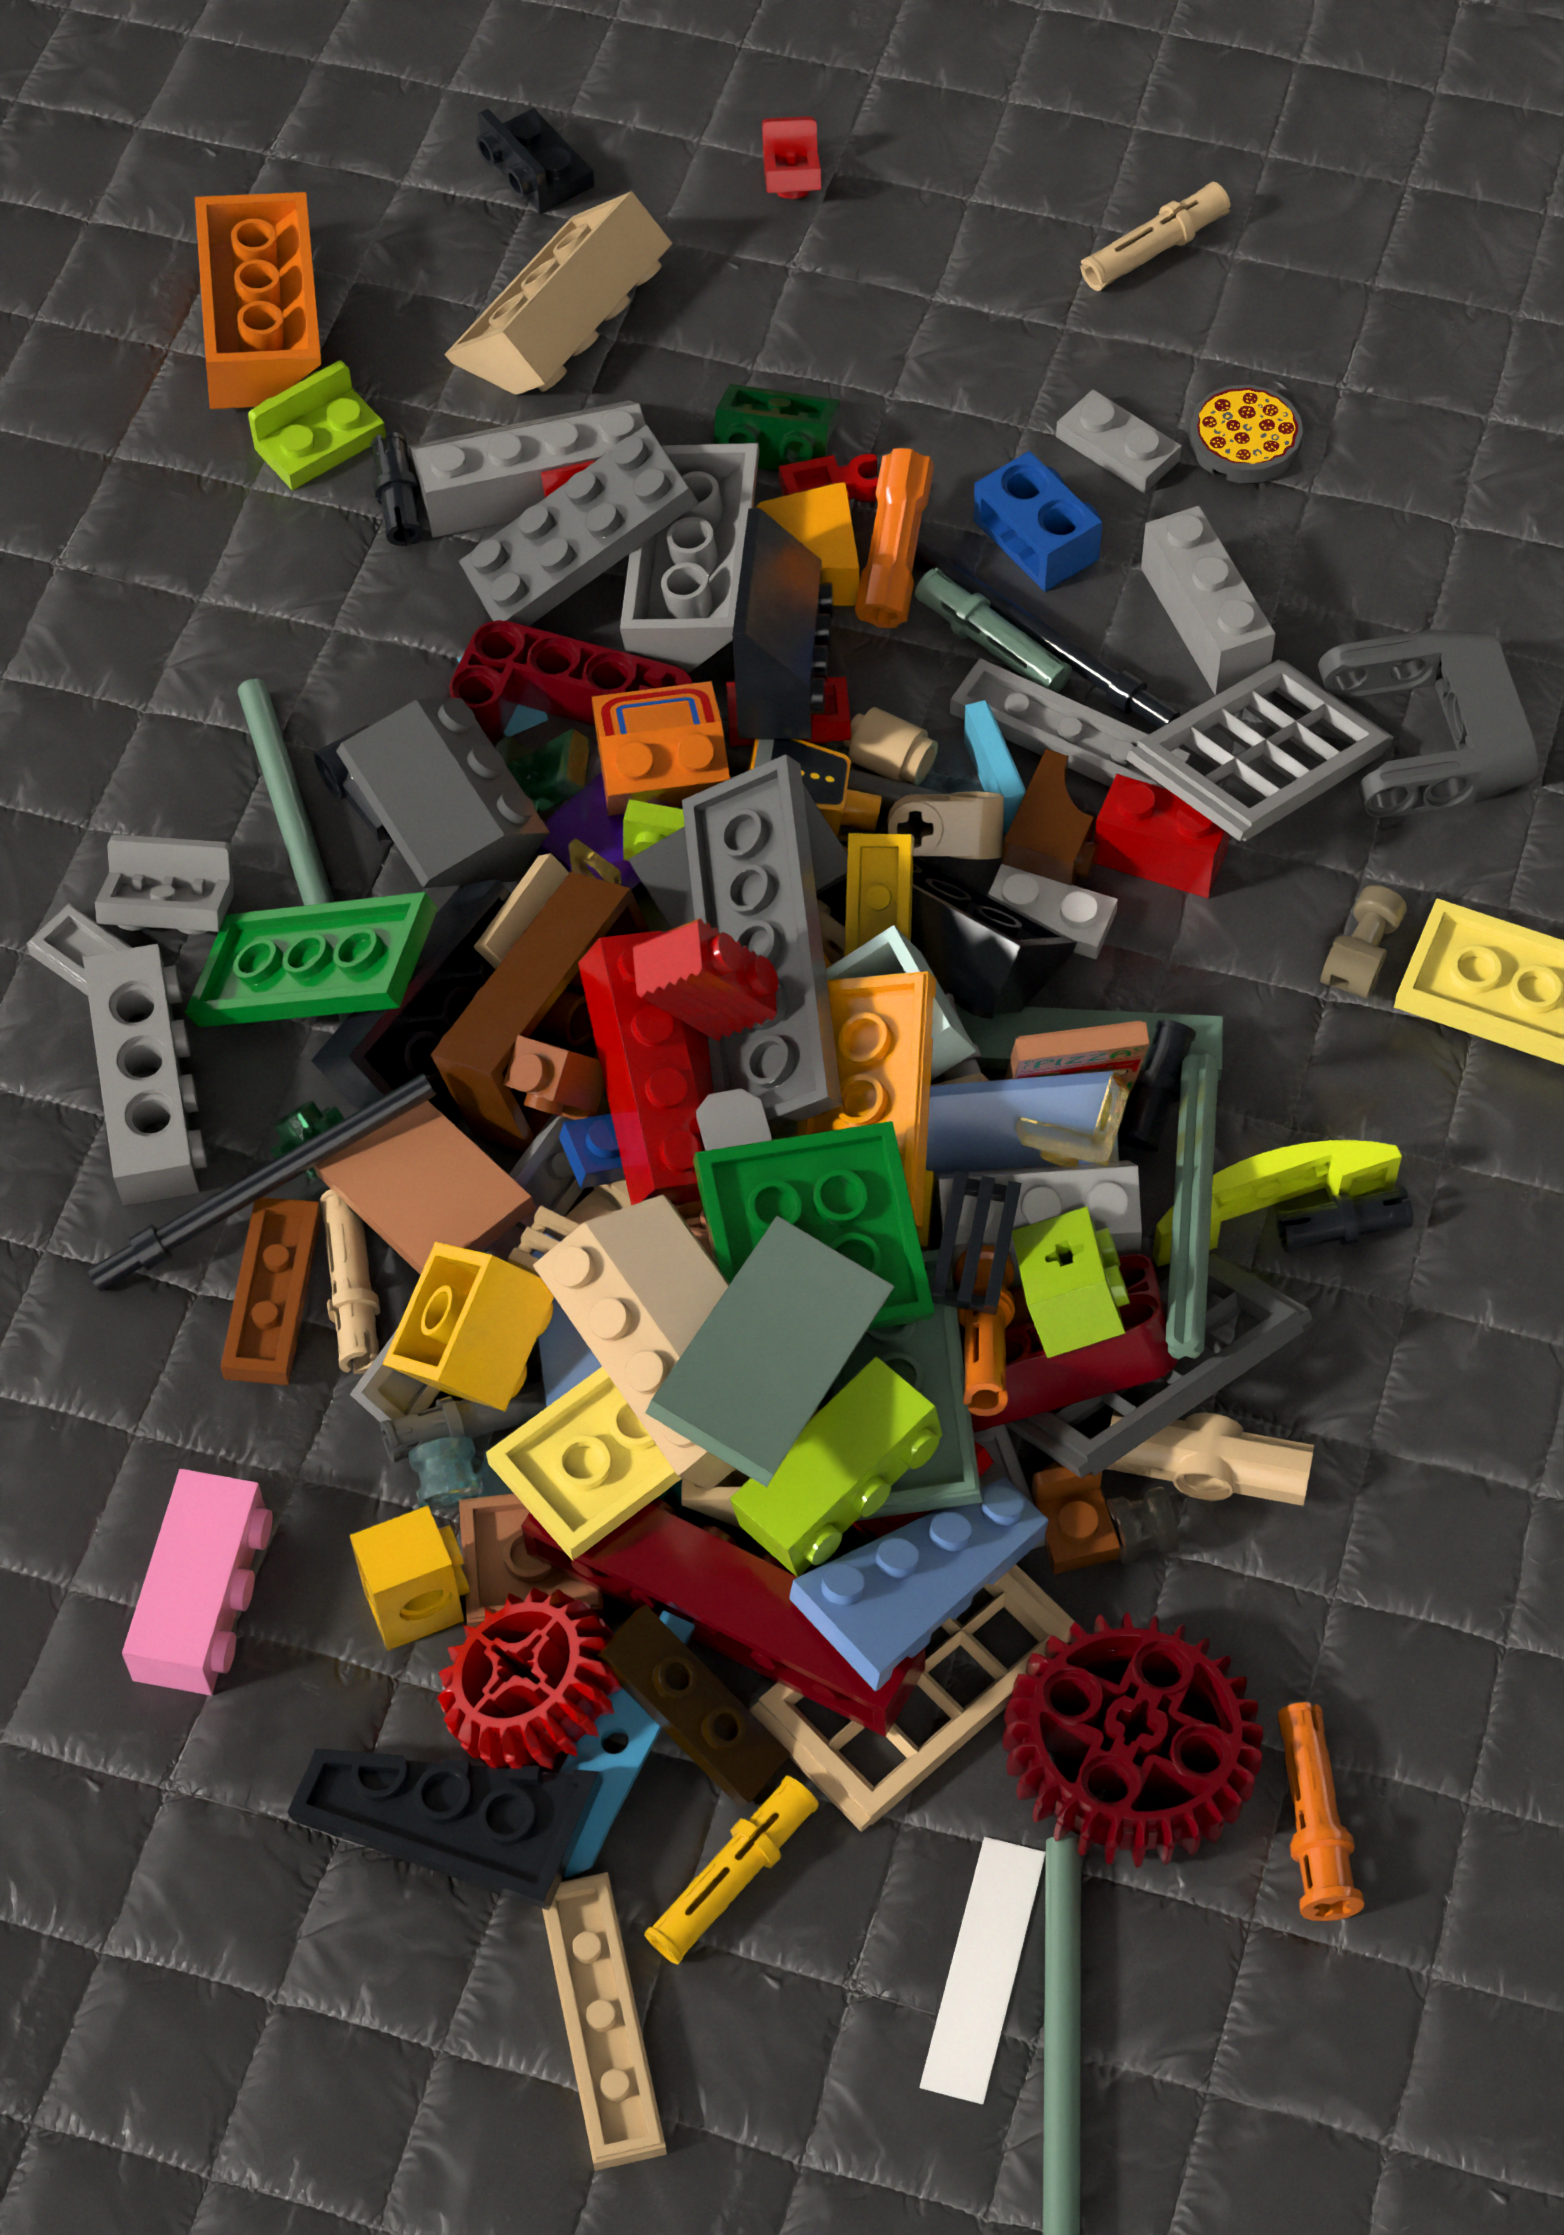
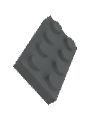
[459,424,699,627]

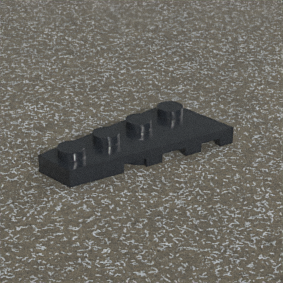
[287,1748,603,1911]

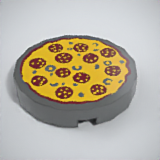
[1188,384,1303,484]

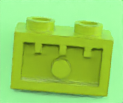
[248,360,386,491]

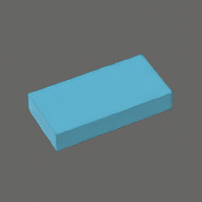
[964,700,1026,834]

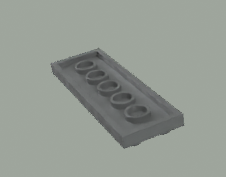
[682,754,842,1133]

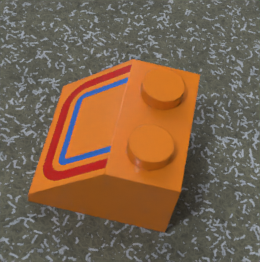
[592,681,730,816]

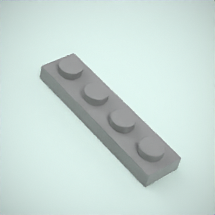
[950,658,1191,788]

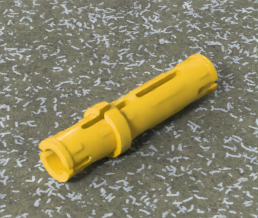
[645,1776,819,1965]

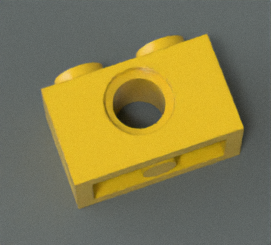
[350,1506,470,1651]

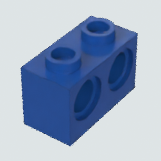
[973,451,1102,592]

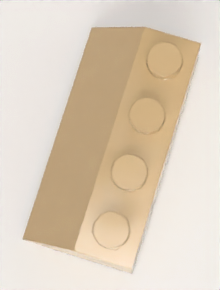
[444,191,673,395]
[533,1195,736,1490]

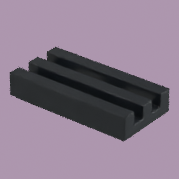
[931,1171,1022,1315]

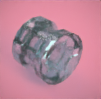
[408,1436,485,1510]

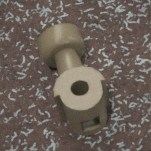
[1320,885,1407,999]

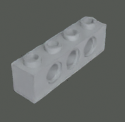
[83,944,207,1206]

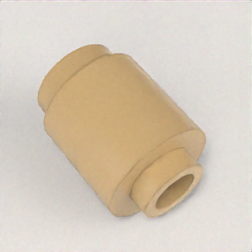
[844,707,938,786]

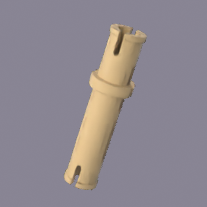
[1080,182,1231,291]
[320,1189,380,1374]

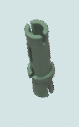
[914,568,1072,693]

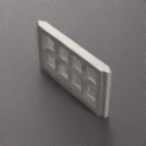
[1126,659,1395,841]

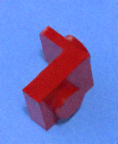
[762,116,821,199]

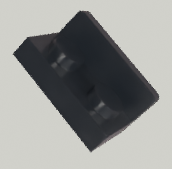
[476,108,595,214]

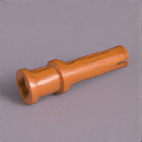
[955,1245,1015,1416]
[1277,1702,1365,1921]

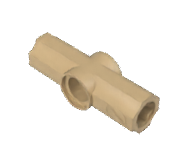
[1106,1409,1314,1506]

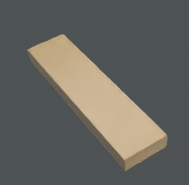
[542,1872,667,2171]

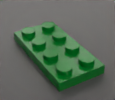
[185,892,438,1027]

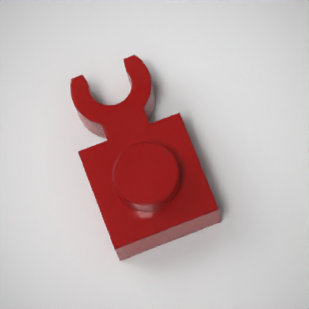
[779,454,879,508]

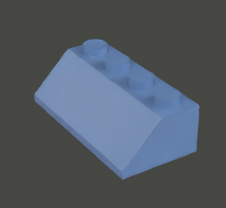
[926,1071,1119,1218]

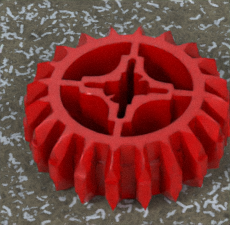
[437,1587,623,1770]

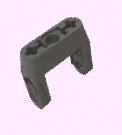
[1318,629,1538,818]

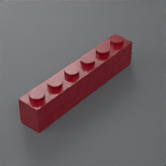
[521,1498,925,1737]

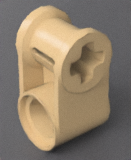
[887,791,1004,860]

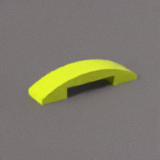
[1152,1140,1402,1267]

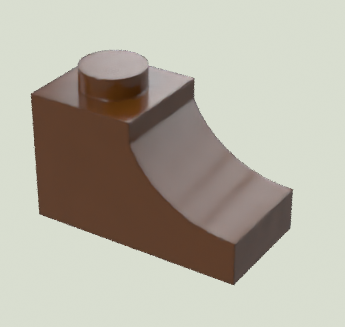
[1002,749,1100,886]

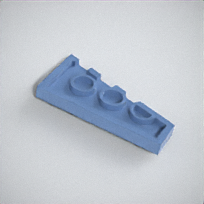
[789,1477,1049,1692]

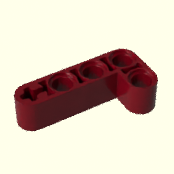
[449,620,692,742]
[962,1254,1178,1433]

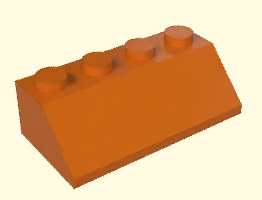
[195,192,321,409]

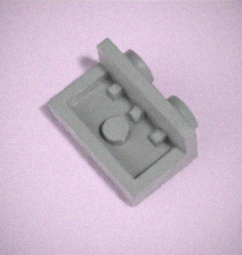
[95,835,234,935]

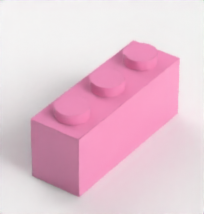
[122,1469,273,1696]

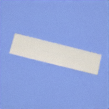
[919,1837,1046,2105]

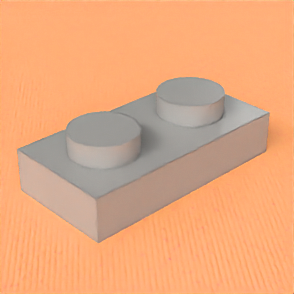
[1056,389,1182,494]

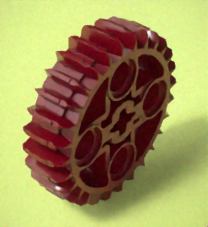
[1002,1612,1264,1868]

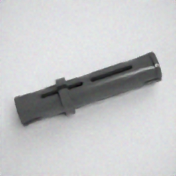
[380,1376,547,1463]

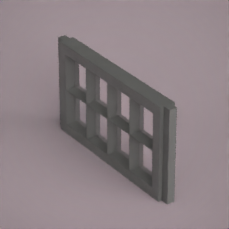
[1005,1253,1312,1479]

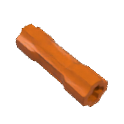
[855,448,935,628]

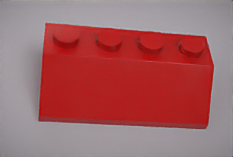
[578,931,714,1205]

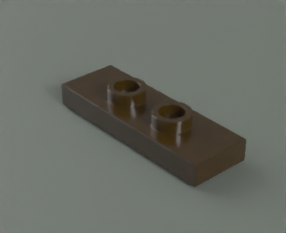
[593,1605,791,1807]

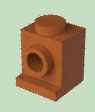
[503,1035,605,1120]

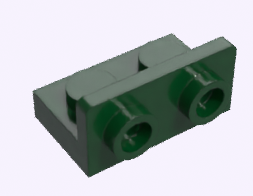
[713,384,840,472]

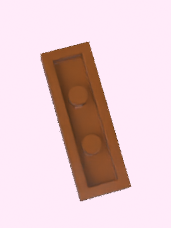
[220,1197,322,1385]

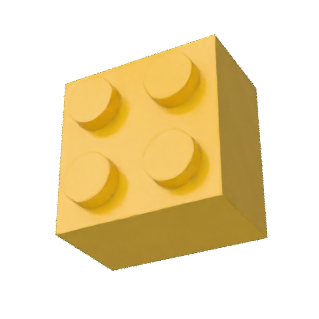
[383,1242,554,1411]

